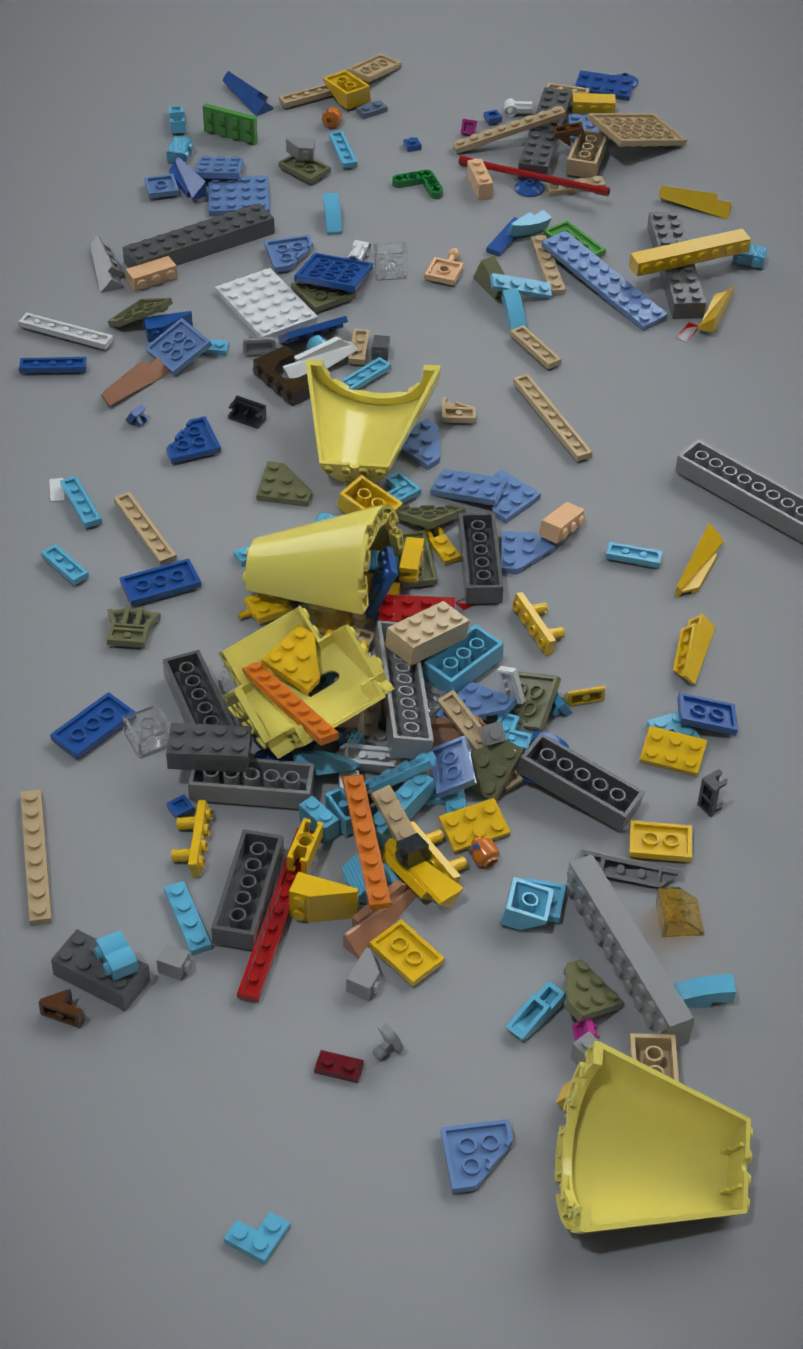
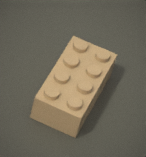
[566,129,608,178]
[385,601,470,666]
[628,1033,679,1082]

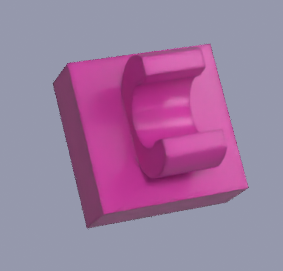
[460,118,478,135]
[572,1018,600,1041]

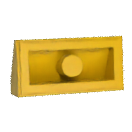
[564,686,606,706]

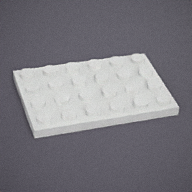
[215,268,318,338]

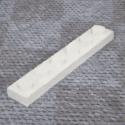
[19,312,113,350]

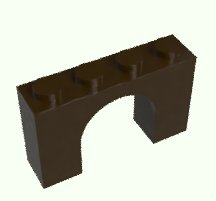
[253,345,310,406]

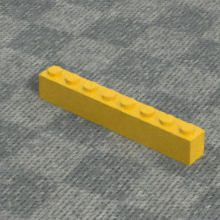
[629,229,751,277]

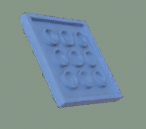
[209,175,269,216]

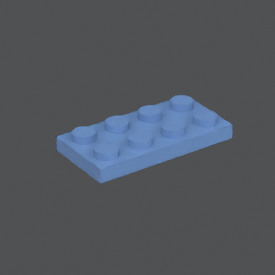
[430,469,508,506]

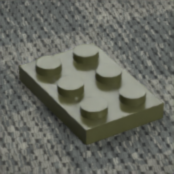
[279,155,331,184]

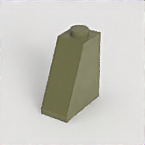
[473,256,505,299]

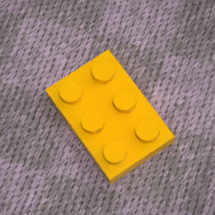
[639,726,707,777]
[438,798,511,854]
[629,820,692,863]
[369,919,445,987]

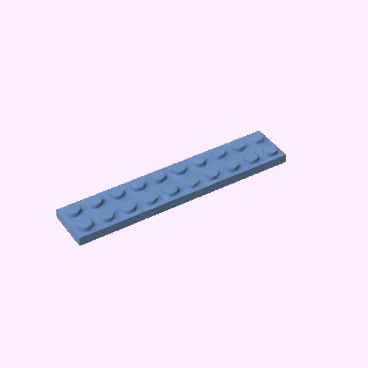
[541,230,668,331]

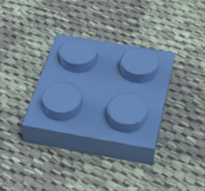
[144,174,179,199]

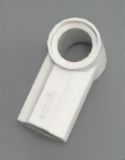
[504,98,532,117]
[347,240,371,261]

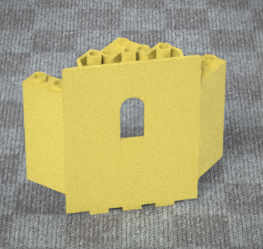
[218,606,394,759]

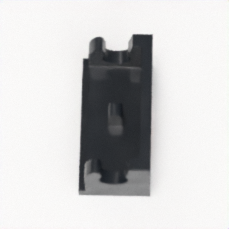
[228,395,267,429]
[697,769,728,817]

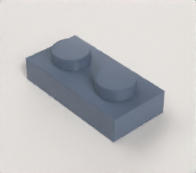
[356,100,388,119]

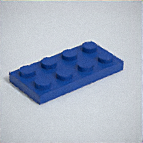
[575,70,635,101]
[278,316,348,345]
[119,558,202,607]
[50,692,136,760]

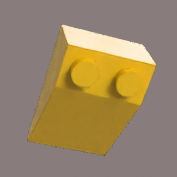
[323,70,371,110]
[337,474,403,514]
[289,872,359,923]

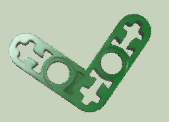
[392,170,443,199]

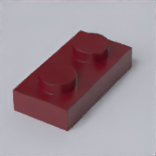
[314,1050,364,1084]

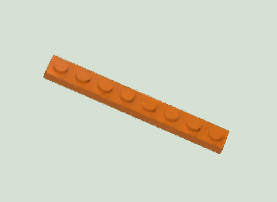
[242,662,339,745]
[342,775,391,910]

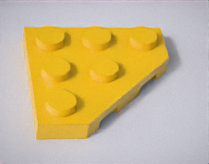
[262,624,320,694]

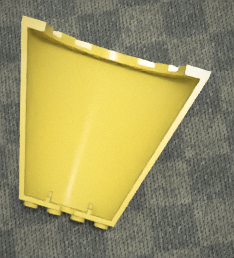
[306,359,441,485]
[242,505,404,614]
[555,1041,753,1234]

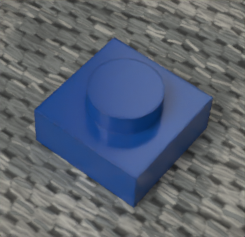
[483,110,502,124]
[403,137,422,152]
[166,794,195,820]

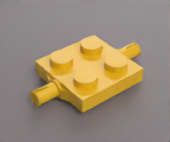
[238,593,295,624]

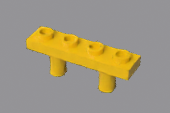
[512,592,565,656]
[171,800,213,878]
[411,821,467,884]

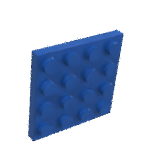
[294,252,373,293]

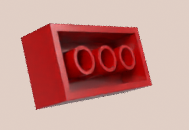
[379,595,455,622]

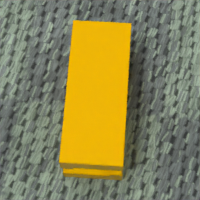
[399,537,424,583]
[287,818,324,874]

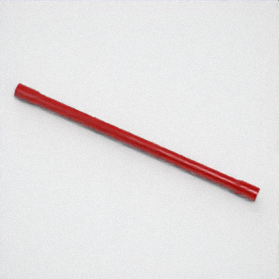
[458,155,610,197]

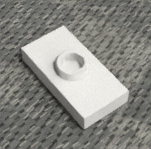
[497,666,525,704]

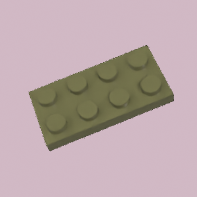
[395,530,438,588]

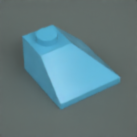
[500,877,554,930]

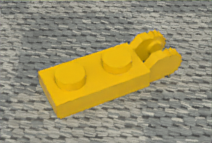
[424,525,461,566]

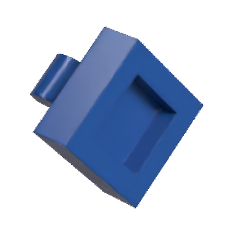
[125,404,149,427]

